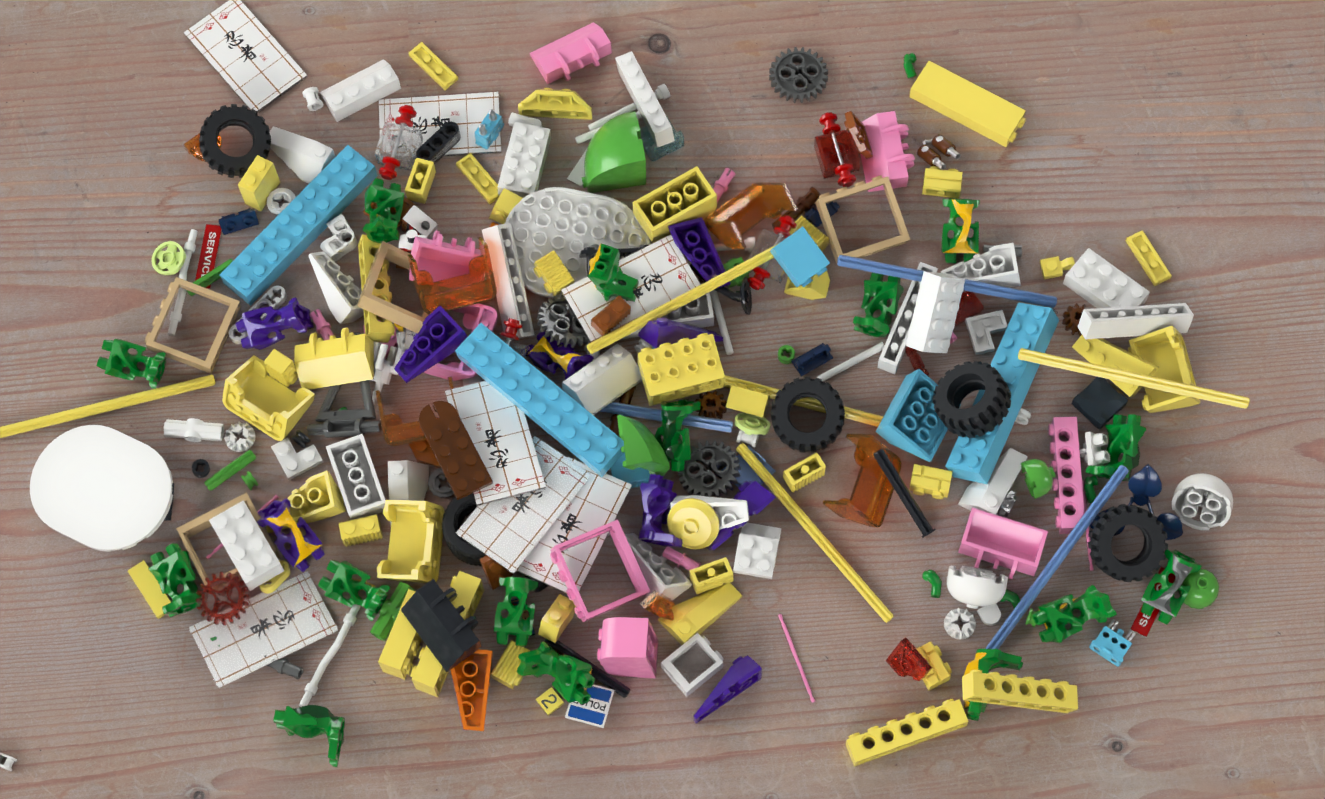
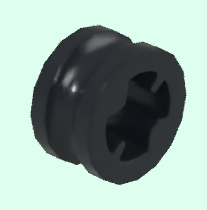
[291,430,311,448]
[192,459,210,478]

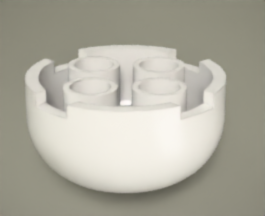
[1172,473,1233,531]
[947,566,1008,609]

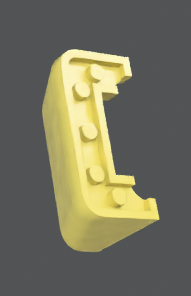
[1128,326,1200,413]
[222,355,315,441]
[377,500,445,583]

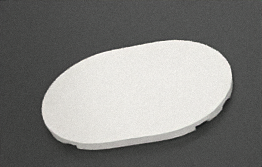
[505,187,651,299]
[30,425,173,552]

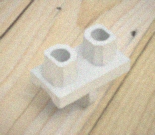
[1080,431,1110,466]

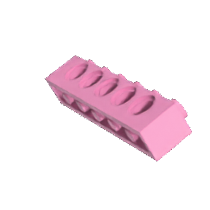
[1048,417,1085,534]

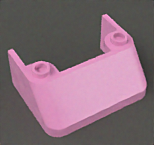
[424,294,498,381]

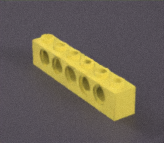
[358,234,395,343]
[962,670,1078,713]
[846,699,969,767]

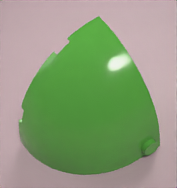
[582,111,646,193]

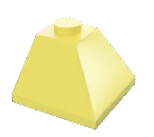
[784,271,830,300]

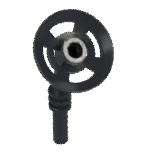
[690,263,752,315]

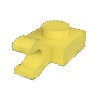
[1040,256,1075,280]

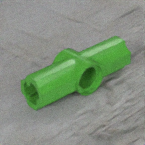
[370,582,415,641]

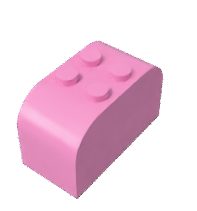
[597,617,658,678]

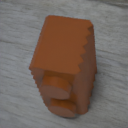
[591,296,631,337]

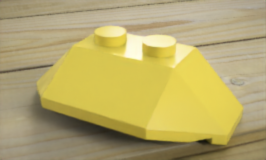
[518,88,592,120]

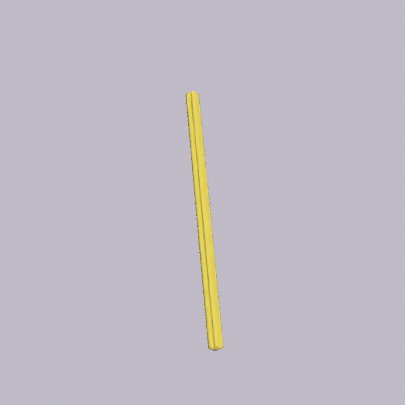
[587,244,778,354]
[1018,348,1250,409]
[0,375,216,438]
[724,375,883,427]
[736,443,893,623]

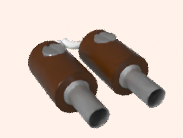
[917,134,961,170]

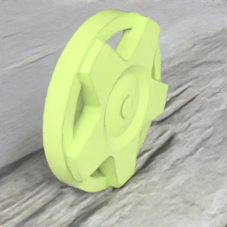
[152,241,186,275]
[734,412,770,435]

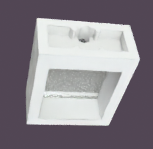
[661,633,724,697]

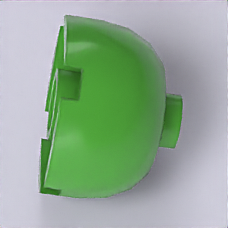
[1021,459,1056,499]
[1178,569,1219,609]

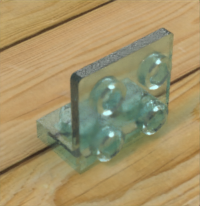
[640,116,684,162]

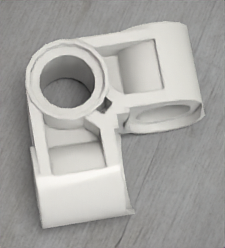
[320,214,358,262]

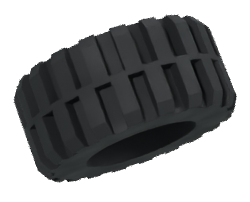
[199,104,271,178]
[933,361,1011,438]
[771,377,845,453]
[1088,504,1168,582]

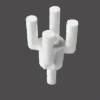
[372,341,405,405]

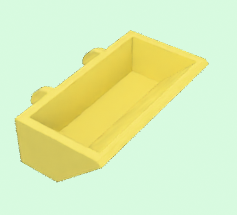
[294,327,374,390]

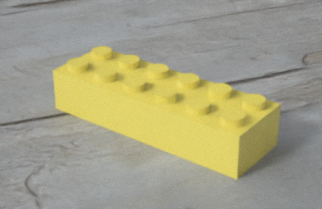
[410,571,485,697]

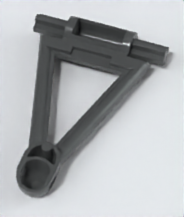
[307,332,382,438]

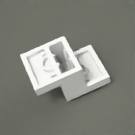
[733,523,781,579]

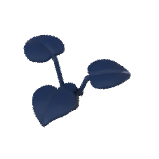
[1090,464,1183,540]

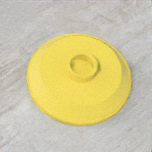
[667,498,720,549]

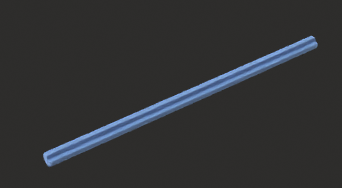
[837,255,1057,308]
[600,402,733,432]
[985,465,1129,649]

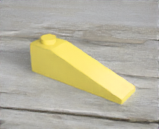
[266,471,346,533]
[658,583,742,645]

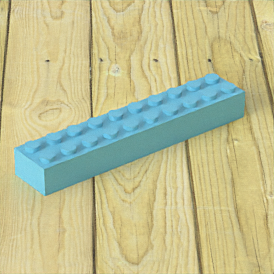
[220,145,378,306]
[945,302,1059,484]
[455,323,624,478]

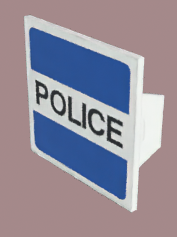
[565,685,615,728]

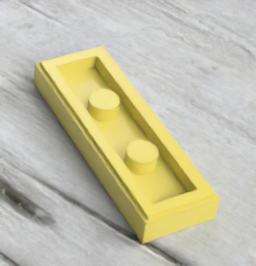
[408,42,458,90]
[456,153,499,204]
[1125,230,1172,286]
[128,560,171,619]

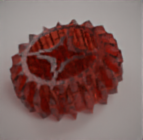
[196,572,250,626]

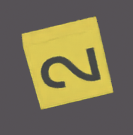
[536,687,564,716]

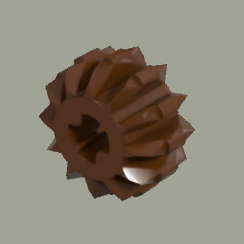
[1062,303,1086,336]
[695,390,727,419]

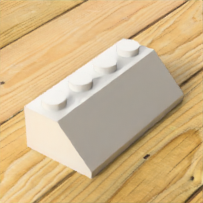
[319,59,401,122]
[562,344,642,415]

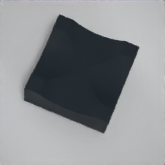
[1071,377,1128,430]

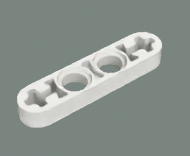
[229,286,287,344]

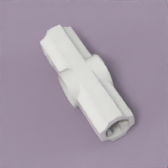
[164,418,225,442]

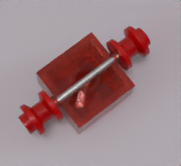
[814,112,861,187]

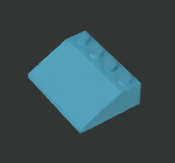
[875,369,961,462]

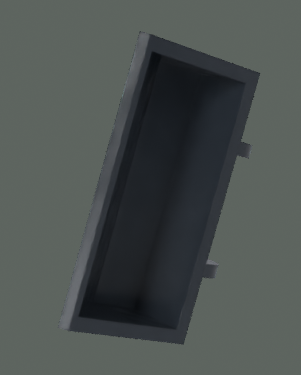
[401,579,482,672]

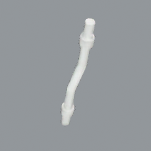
[167,229,198,336]
[299,604,361,707]

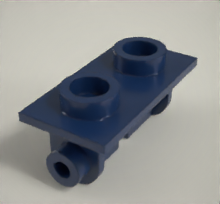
[804,201,840,227]
[219,208,259,235]
[791,343,833,377]

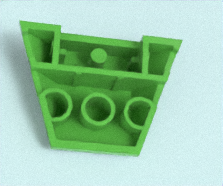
[617,414,670,476]

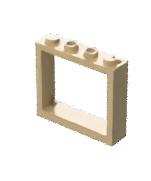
[815,175,910,266]
[357,241,441,333]
[145,277,241,374]
[176,492,280,593]

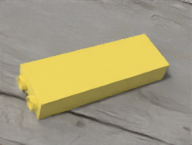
[910,61,1026,147]

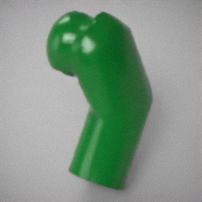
[904,53,917,79]
[1084,475,1098,504]
[922,569,942,598]
[1000,589,1020,609]

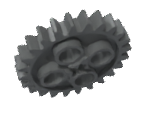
[769,47,828,103]
[537,295,590,348]
[678,440,741,498]

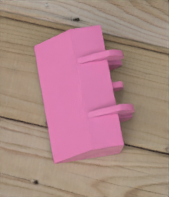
[530,22,612,84]
[860,111,915,192]
[409,231,489,295]
[958,507,1048,579]

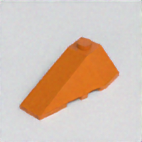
[451,649,493,732]

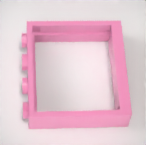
[550,519,651,622]

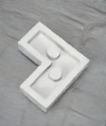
[965,310,1007,355]
[271,438,323,480]

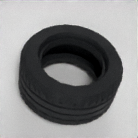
[442,493,486,566]

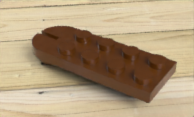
[419,401,493,500]

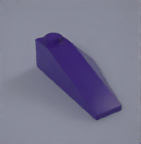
[668,217,731,288]
[394,306,468,383]
[638,318,723,348]
[706,481,776,550]
[694,655,762,724]

